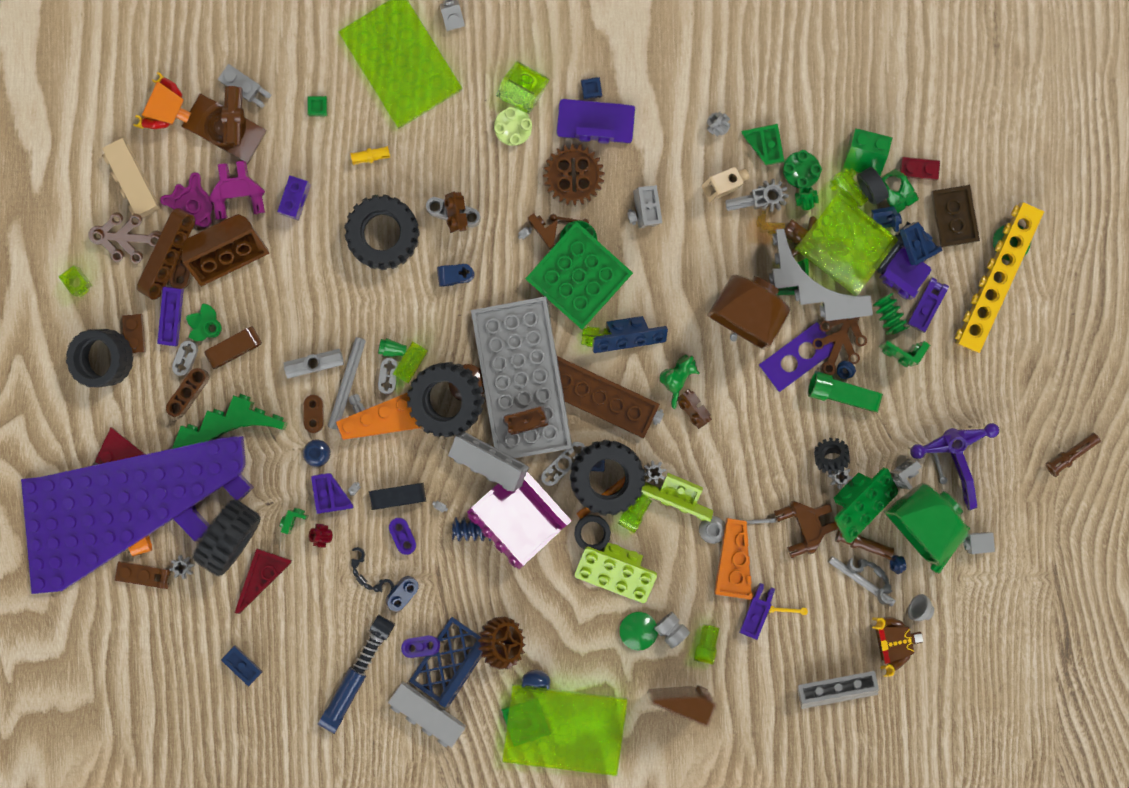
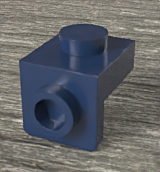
[871,206,902,232]

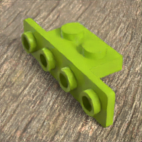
[641,473,714,522]

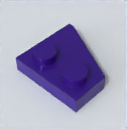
[311,473,354,514]

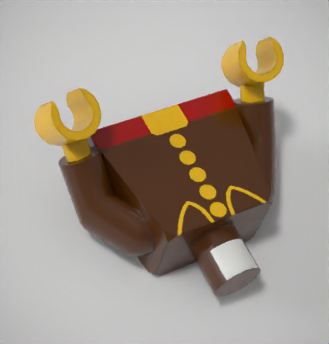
[872,617,923,677]

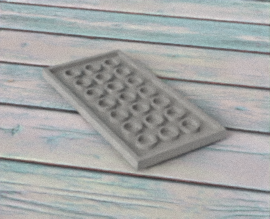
[471,297,573,458]

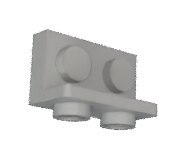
[890,459,922,490]

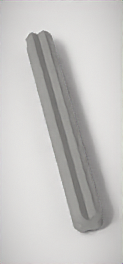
[328,337,366,430]

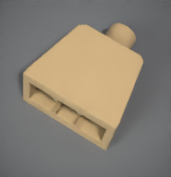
[701,167,749,203]

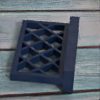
[409,617,482,708]

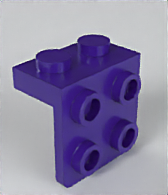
[879,248,931,300]

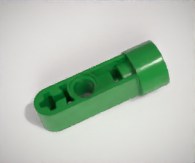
[808,371,883,413]

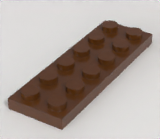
[557,356,660,439]

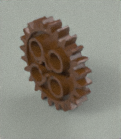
[543,144,605,207]

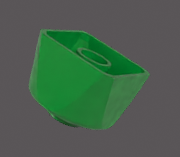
[884,483,969,565]

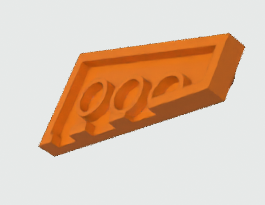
[335,393,422,440]
[714,518,753,600]

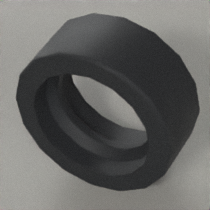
[857,167,889,206]
[574,515,611,550]

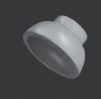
[699,516,725,544]
[908,594,934,621]

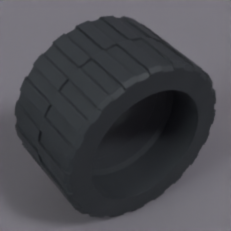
[66,329,134,388]

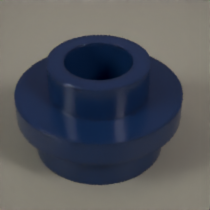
[837,361,856,379]
[890,555,906,574]

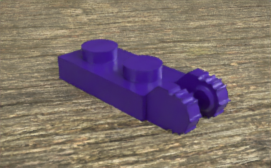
[739,583,775,640]

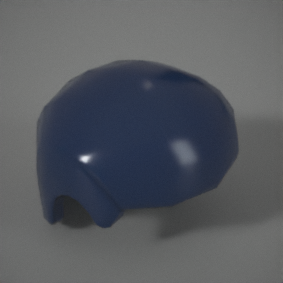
[521,669,551,691]

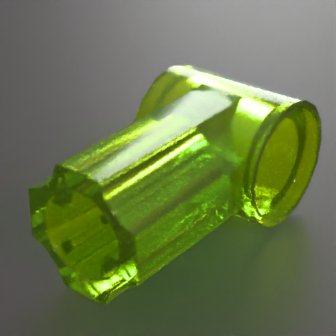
[618,495,652,533]
[694,624,720,665]

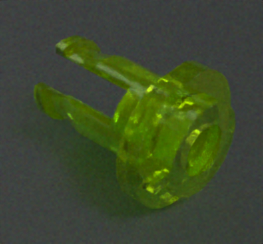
[829,168,868,211]

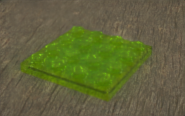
[795,192,898,296]

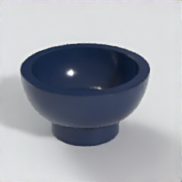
[303,439,331,467]

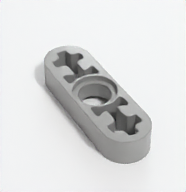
[541,442,585,486]

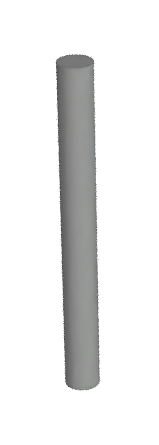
[828,556,896,606]

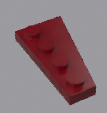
[95,427,146,464]

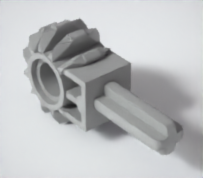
[725,179,789,212]

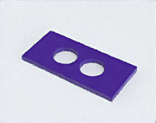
[759,322,834,392]

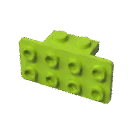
[574,542,657,603]

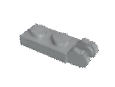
[218,64,272,108]

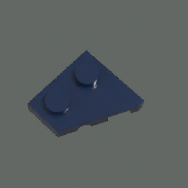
[900,222,943,265]

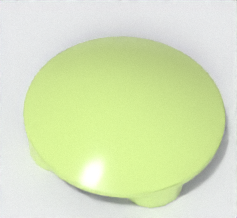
[494,107,532,146]

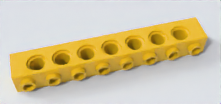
[955,202,1045,353]

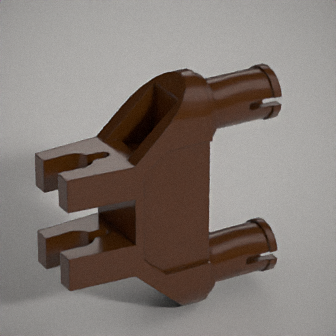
[774,501,839,559]

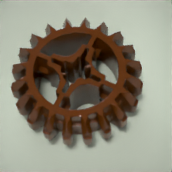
[478,616,526,670]

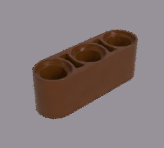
[204,326,262,369]
[166,368,209,417]

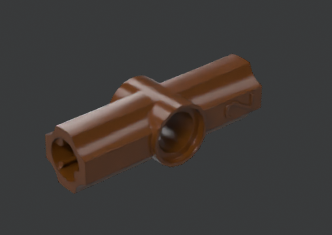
[221,86,245,147]

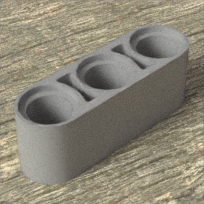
[426,197,481,228]

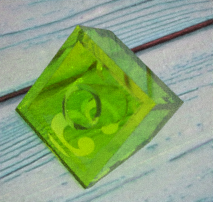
[496,61,550,114]

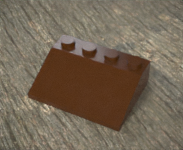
[647,685,716,726]

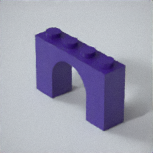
[174,474,254,541]

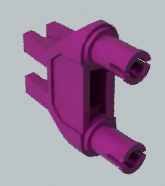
[209,161,265,220]

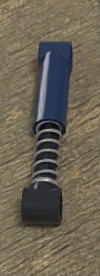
[318,614,395,734]

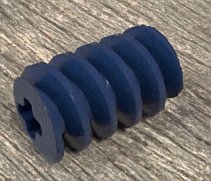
[452,517,491,542]

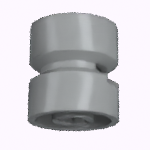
[654,612,690,649]

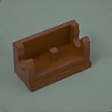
[504,406,549,435]

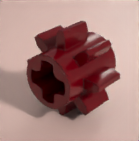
[309,524,333,548]

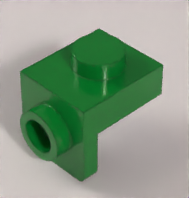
[279,507,309,534]

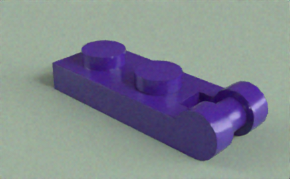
[907,277,949,333]

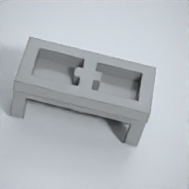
[633,185,662,229]

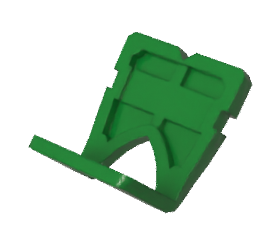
[881,169,919,213]

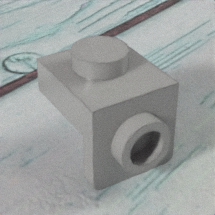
[440,0,465,31]

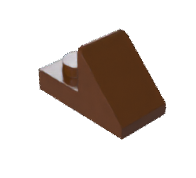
[528,213,558,250]

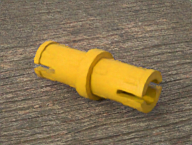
[350,146,390,165]

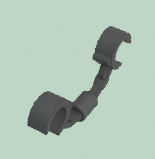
[847,558,893,605]

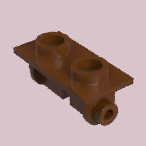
[444,191,468,233]
[678,389,712,429]

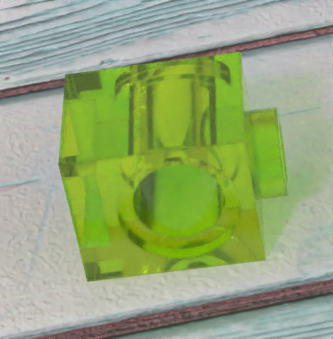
[58,265,93,297]

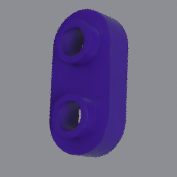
[389,518,417,555]
[401,636,440,658]

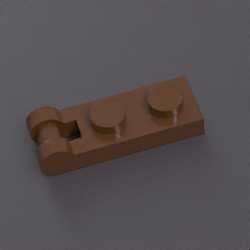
[115,561,171,589]

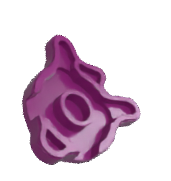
[160,172,213,228]

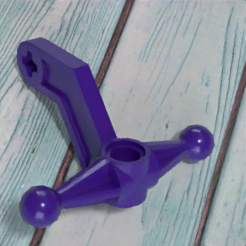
[910,423,1000,510]

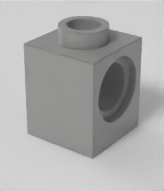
[964,532,995,554]

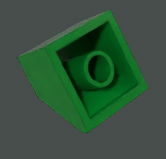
[843,128,893,176]

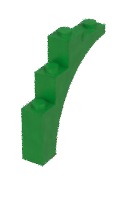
[172,393,288,449]

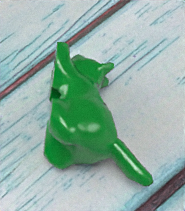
[660,354,700,409]

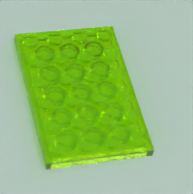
[338,0,463,129]
[502,684,628,776]

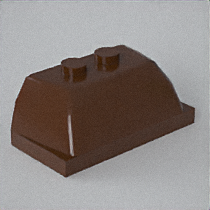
[182,214,269,287]

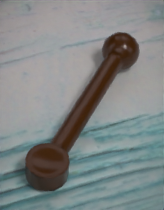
[550,214,589,223]

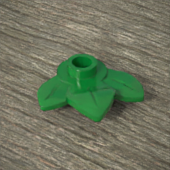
[186,303,222,341]

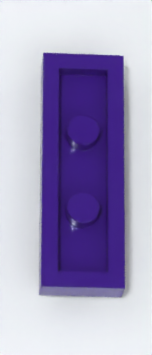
[157,287,184,346]

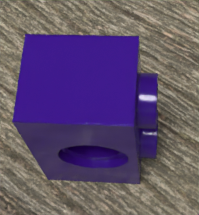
[277,175,311,221]

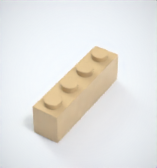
[102,138,161,218]

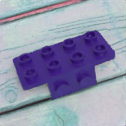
[557,99,635,144]

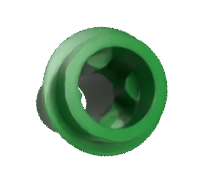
[378,338,407,357]

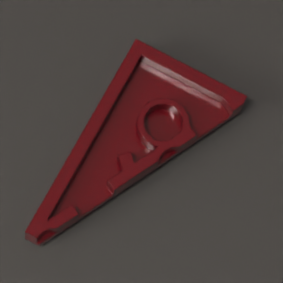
[234,548,293,614]

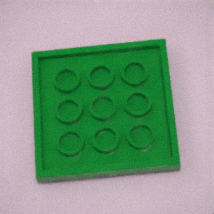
[525,222,633,330]

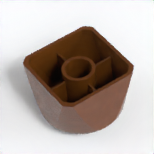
[707,275,790,350]

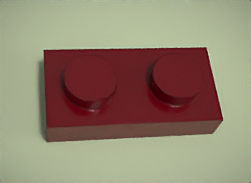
[900,157,940,181]

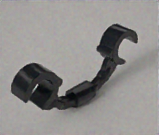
[351,547,395,592]

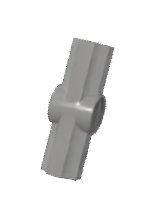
[283,349,344,379]

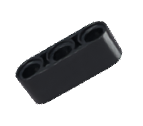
[369,482,426,510]

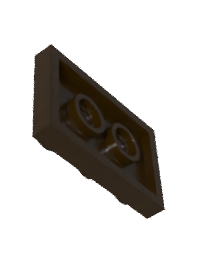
[931,185,980,248]

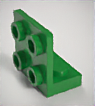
[879,341,931,367]

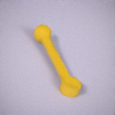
[769,605,808,615]

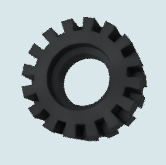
[814,438,850,475]

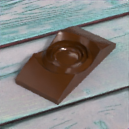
[181,94,267,164]

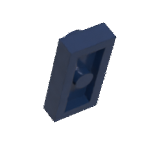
[221,645,263,687]

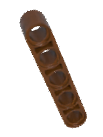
[137,208,195,300]

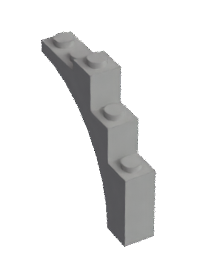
[769,229,873,321]

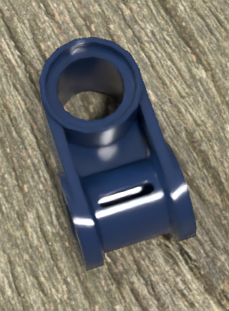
[437,264,475,287]

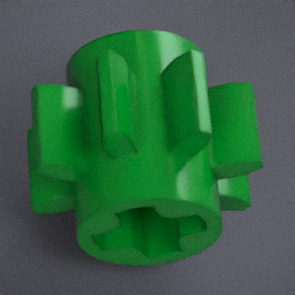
[795,186,819,210]

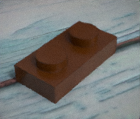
[122,314,146,354]

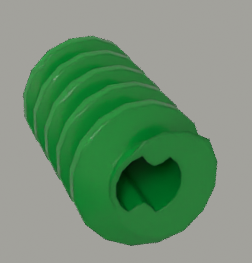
[873,293,910,335]

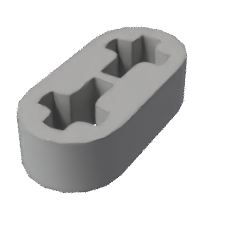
[172,341,198,376]
[378,358,399,394]

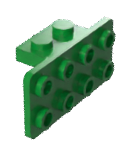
[833,467,898,543]

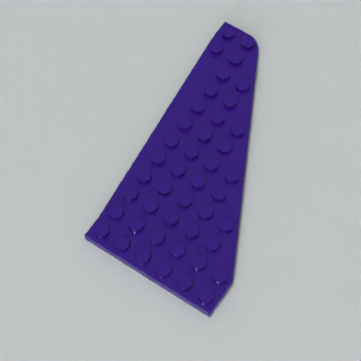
[21,436,246,594]

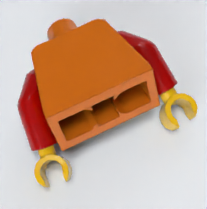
[133,72,191,130]

